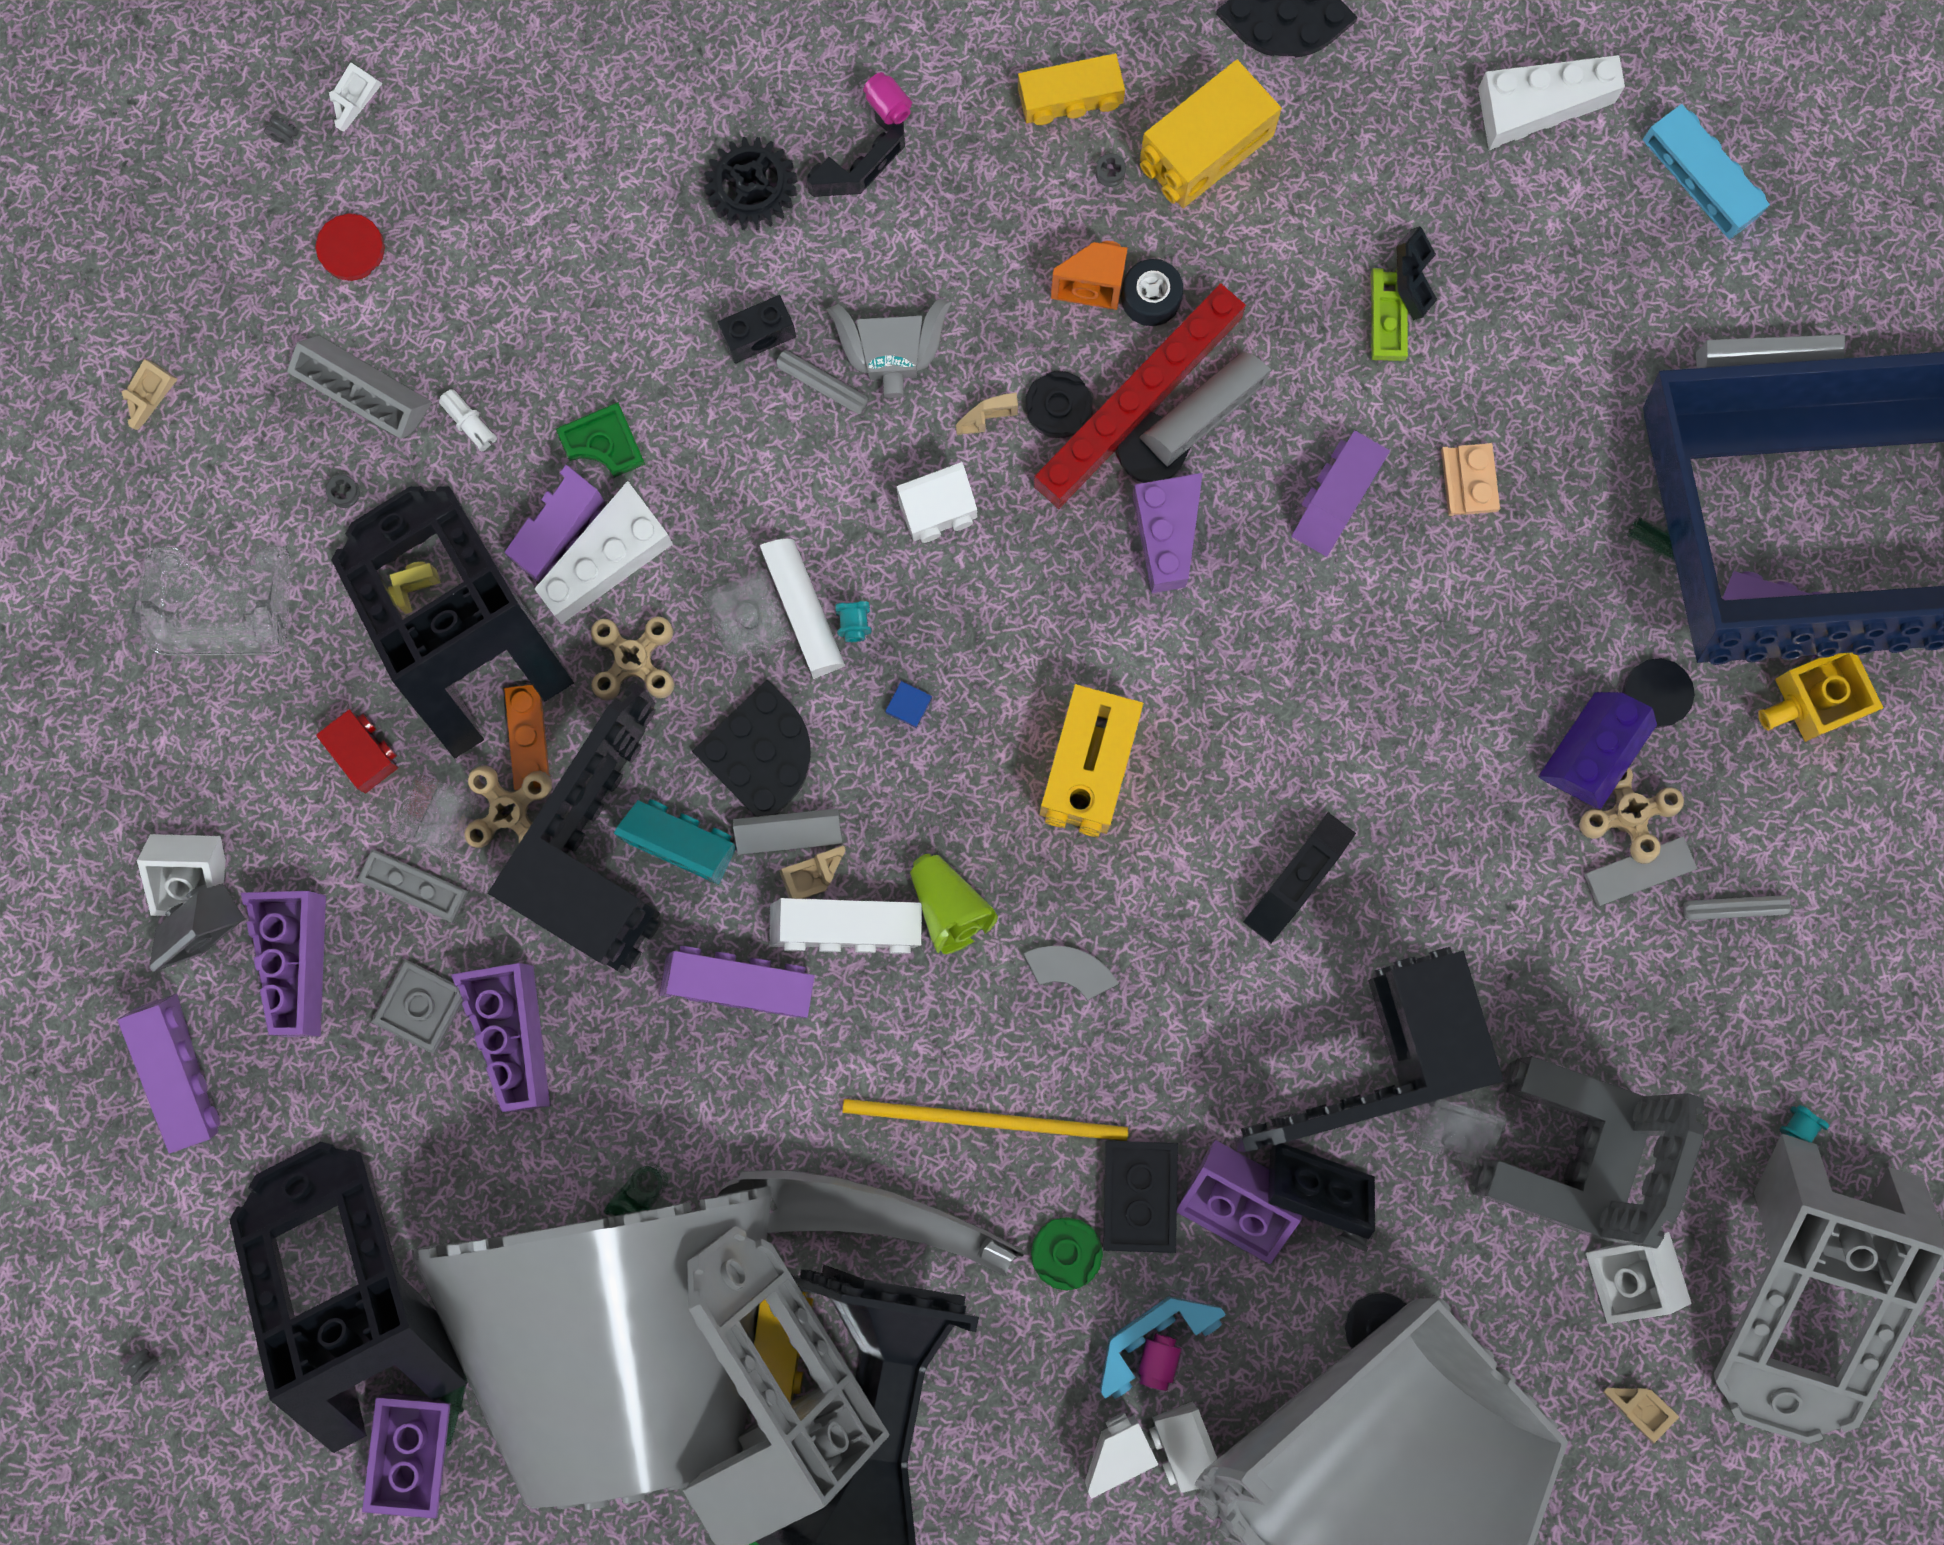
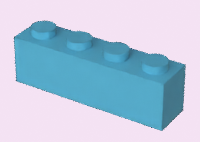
[1643,104,1770,240]

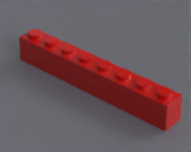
[1034,283,1246,510]

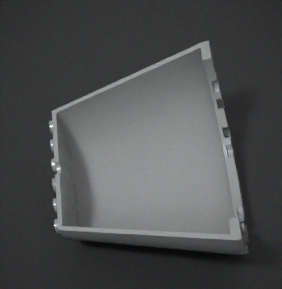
[411,1186,772,1510]
[1195,1296,1568,1545]

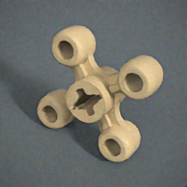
[591,617,674,701]
[464,765,552,848]
[1579,767,1684,864]

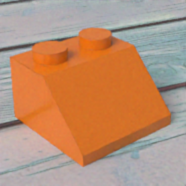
[1051,241,1128,310]

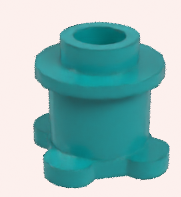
[835,601,872,643]
[1779,1105,1830,1143]

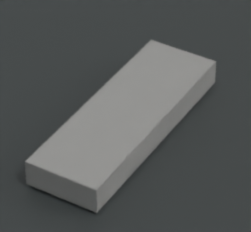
[733,809,842,855]
[1584,836,1697,907]
[357,849,469,923]

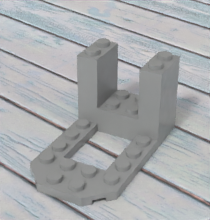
[1714,1134,1944,1444]
[683,1226,890,1545]

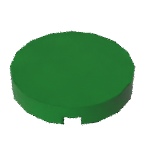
[1031,1217,1103,1291]

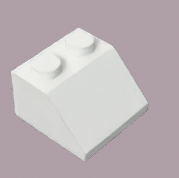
[897,462,977,543]
[137,834,226,916]
[1586,1232,1692,1324]
[1149,1402,1217,1493]
[1085,1413,1158,1499]

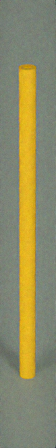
[843,1099,1128,1141]

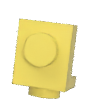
[388,562,440,614]

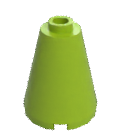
[910,853,998,955]

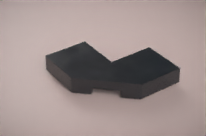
[1396,226,1437,321]

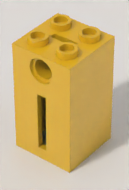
[1140,59,1282,209]
[1039,684,1144,838]

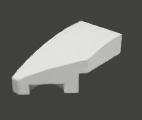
[329,63,382,132]

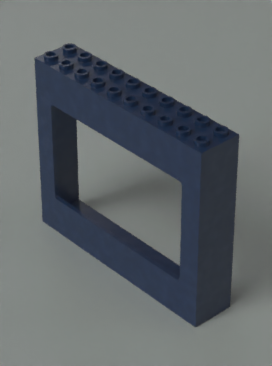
[1643,352,1944,665]

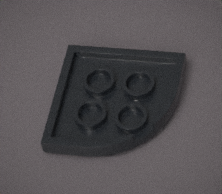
[1216,0,1358,58]
[692,680,811,817]

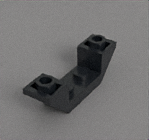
[806,110,905,197]
[1243,812,1356,944]

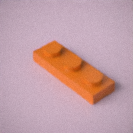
[504,685,550,791]

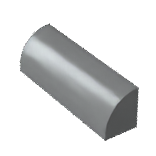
[1696,334,1845,368]
[287,336,432,439]
[1139,352,1271,467]

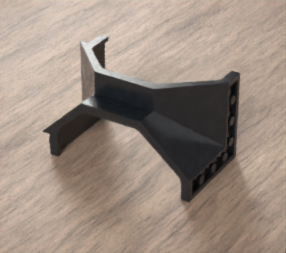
[755,1264,979,1545]

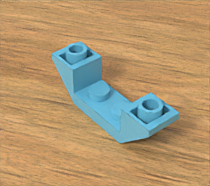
[1100,1296,1226,1399]

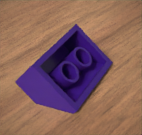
[1538,692,1657,810]

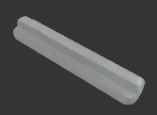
[776,350,868,414]
[1683,895,1791,920]

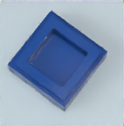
[885,681,932,729]

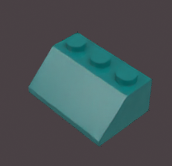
[614,799,736,885]

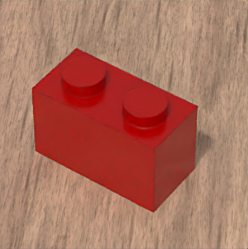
[316,709,399,794]

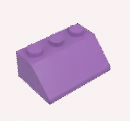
[1177,1140,1302,1264]
[362,1393,451,1519]

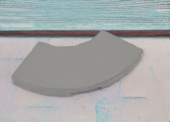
[1023,946,1119,1001]

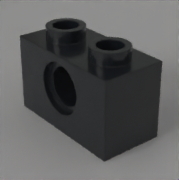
[717,295,797,364]

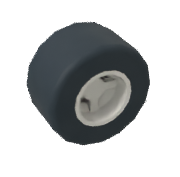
[1121,259,1184,326]

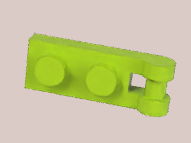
[1371,268,1408,361]

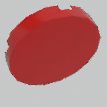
[315,213,385,281]

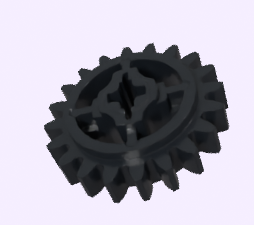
[704,137,798,231]

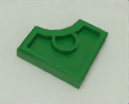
[556,402,646,478]

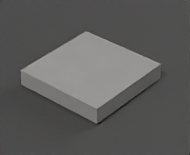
[371,959,463,1054]

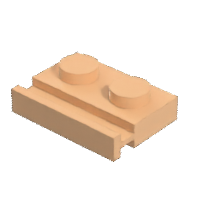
[1441,443,1500,516]

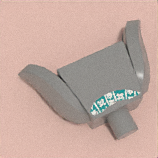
[826,299,952,398]

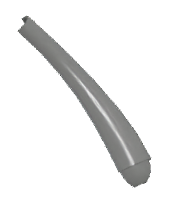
[717,1170,1024,1276]

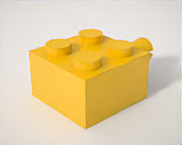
[1758,652,1884,742]

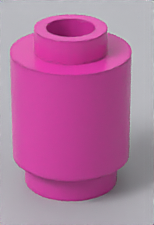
[863,72,912,125]
[1138,1333,1182,1391]

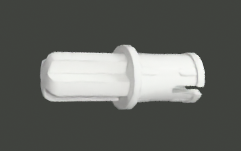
[439,389,497,452]

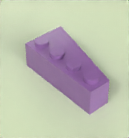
[241,891,326,1037]
[659,946,815,1018]
[451,963,550,1112]
[117,993,220,1154]

